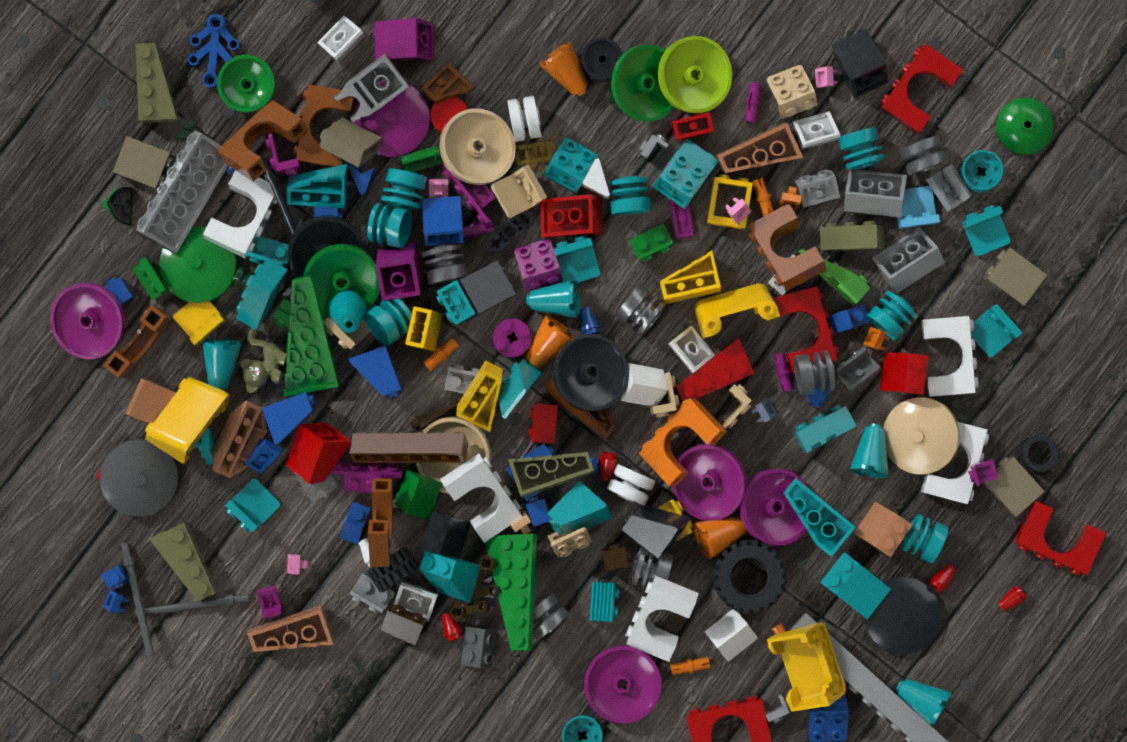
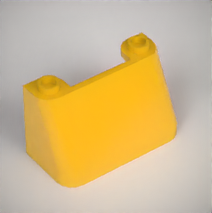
[695,283,780,339]
[145,377,230,464]
[767,622,846,712]

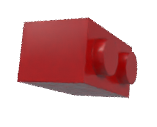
[671,112,714,142]
[528,403,558,444]

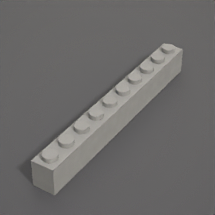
[790,612,948,742]

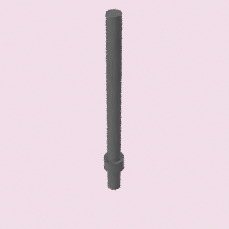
[121,542,155,656]
[134,594,250,617]

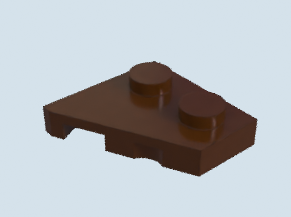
[421,62,474,104]

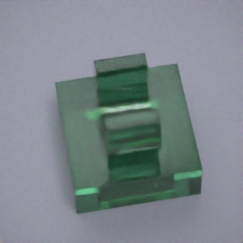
[177,121,195,140]

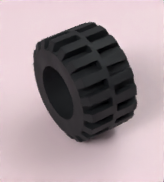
[367,546,420,593]

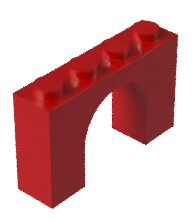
[880,44,963,135]
[773,286,839,373]
[1014,501,1106,576]
[686,695,771,742]

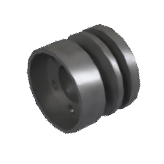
[422,244,468,285]
[615,284,665,335]
[794,350,835,396]
[631,546,674,588]

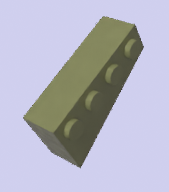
[136,43,180,123]
[508,452,595,498]
[149,522,218,601]

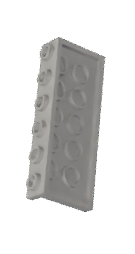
[136,131,228,253]

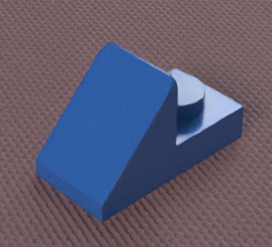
[345,161,375,197]
[828,304,870,334]
[245,439,282,473]
[340,502,371,544]

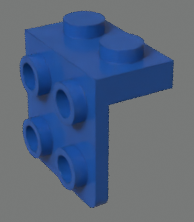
[808,696,848,742]

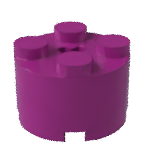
[493,319,532,358]

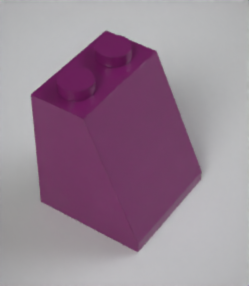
[373,18,434,62]
[375,243,421,301]

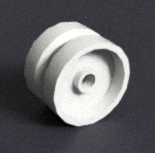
[507,96,541,142]
[607,464,656,506]

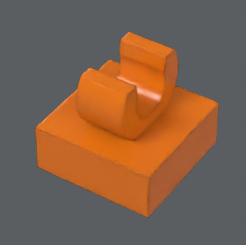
[779,186,802,211]
[863,327,889,350]

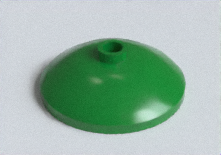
[217,55,275,113]
[996,98,1054,155]

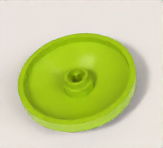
[658,36,732,113]

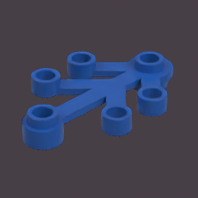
[188,14,240,88]

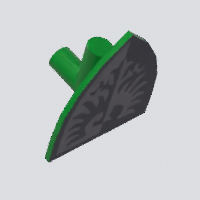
[103,187,133,226]

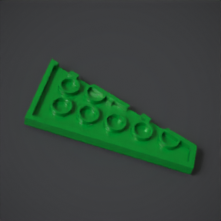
[283,275,340,397]
[485,534,537,651]

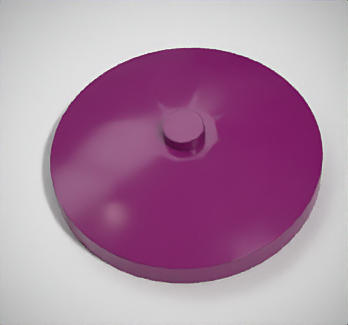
[353,81,430,157]
[50,282,125,359]
[672,444,747,521]
[739,469,808,546]
[584,645,661,723]

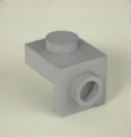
[639,134,669,160]
[765,694,790,723]

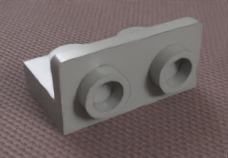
[795,170,840,208]
[444,364,480,394]
[350,573,395,614]

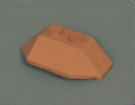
[213,401,267,478]

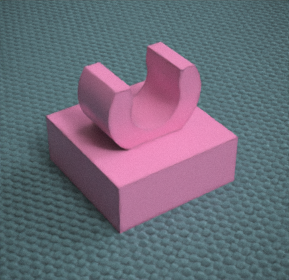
[815,66,838,88]
[429,179,449,199]
[726,198,752,225]
[287,554,308,574]

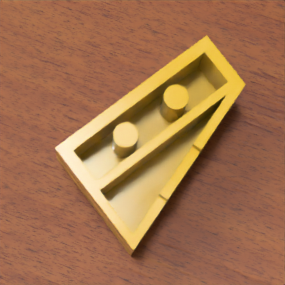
[660,251,721,304]
[456,360,502,432]

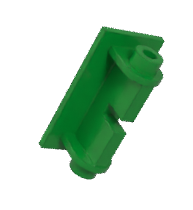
[400,146,442,173]

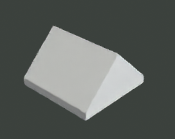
[317,16,365,63]
[793,111,840,150]
[582,158,610,200]
[668,326,715,373]
[620,363,668,406]
[394,581,439,621]
[704,609,758,662]

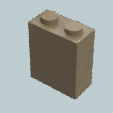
[320,117,382,167]
[113,136,173,189]
[984,248,1047,307]
[983,457,1045,517]

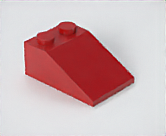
[540,194,603,238]

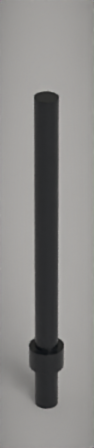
[262,157,297,235]

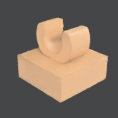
[511,510,531,534]

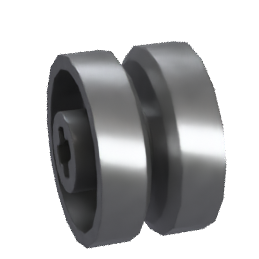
[899,135,948,176]
[533,593,569,640]

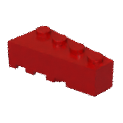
[675,338,754,402]

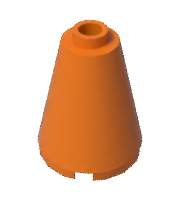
[539,41,589,96]
[525,315,575,368]
[693,516,748,559]

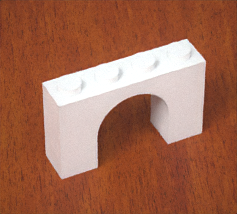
[203,170,277,258]
[921,316,978,397]
[921,422,989,504]
[440,453,522,543]
[625,576,699,662]

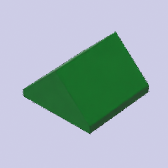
[395,469,443,519]

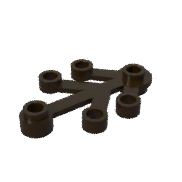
[450,555,500,622]

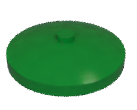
[611,44,674,122]
[159,227,237,303]
[303,244,380,318]

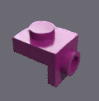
[968,459,999,486]
[257,585,282,618]

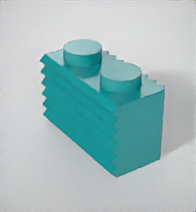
[590,581,619,622]

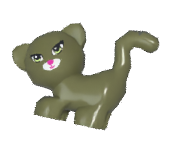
[240,328,287,393]

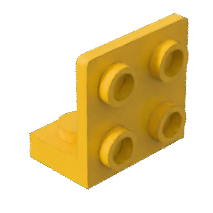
[173,302,226,346]

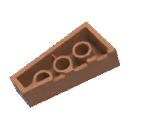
[715,123,803,173]
[248,605,334,652]

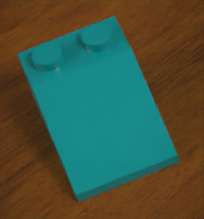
[498,359,542,419]
[820,552,891,620]

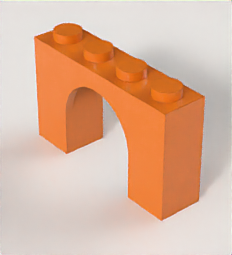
[639,398,727,486]

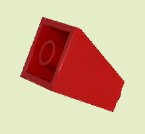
[880,352,928,395]
[285,423,351,484]

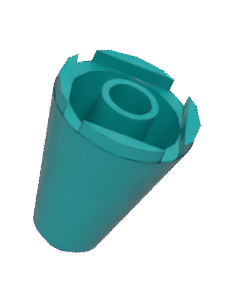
[526,280,580,318]
[328,291,367,333]
[203,338,241,391]
[850,424,888,478]
[896,679,952,727]

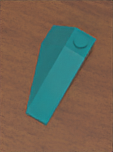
[784,478,856,557]

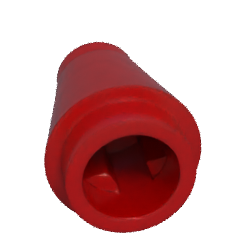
[599,451,618,481]
[929,564,957,593]
[997,585,1027,612]
[442,613,462,642]

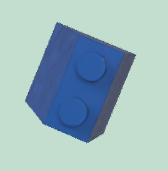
[349,346,403,399]
[262,392,317,445]

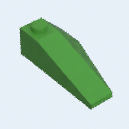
[797,249,870,305]

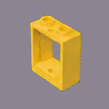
[707,174,753,230]

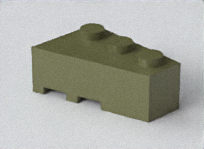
[820,221,885,251]

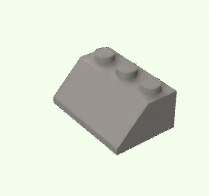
[844,169,907,218]
[872,227,945,294]

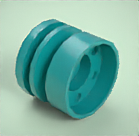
[838,127,885,170]
[960,150,1003,193]
[381,168,427,209]
[608,176,651,215]
[367,203,412,248]
[866,291,918,341]
[364,298,412,346]
[901,514,949,563]
[562,715,603,742]

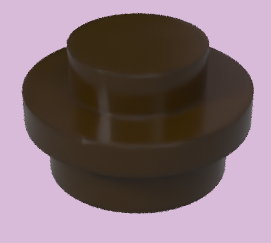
[664,613,683,633]

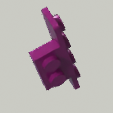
[443,164,496,227]
[330,460,403,493]

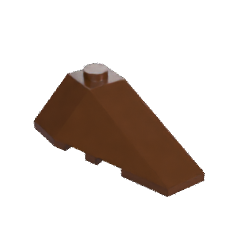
[545,378,615,439]

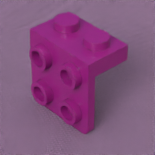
[266,133,303,177]
[514,239,563,292]

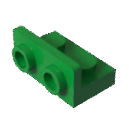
[629,224,674,262]
[133,257,169,300]

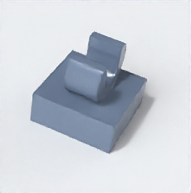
[752,398,778,422]

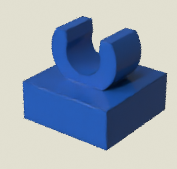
[103,589,129,614]

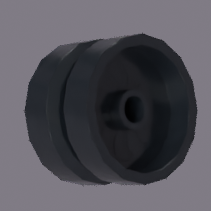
[581,37,623,83]

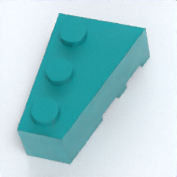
[287,164,347,208]

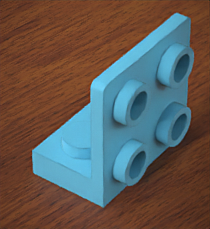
[897,186,940,229]

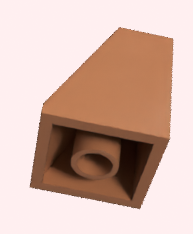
[125,378,177,423]
[854,502,912,557]

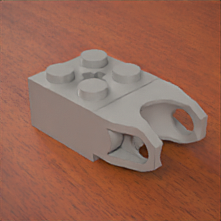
[334,53,409,122]

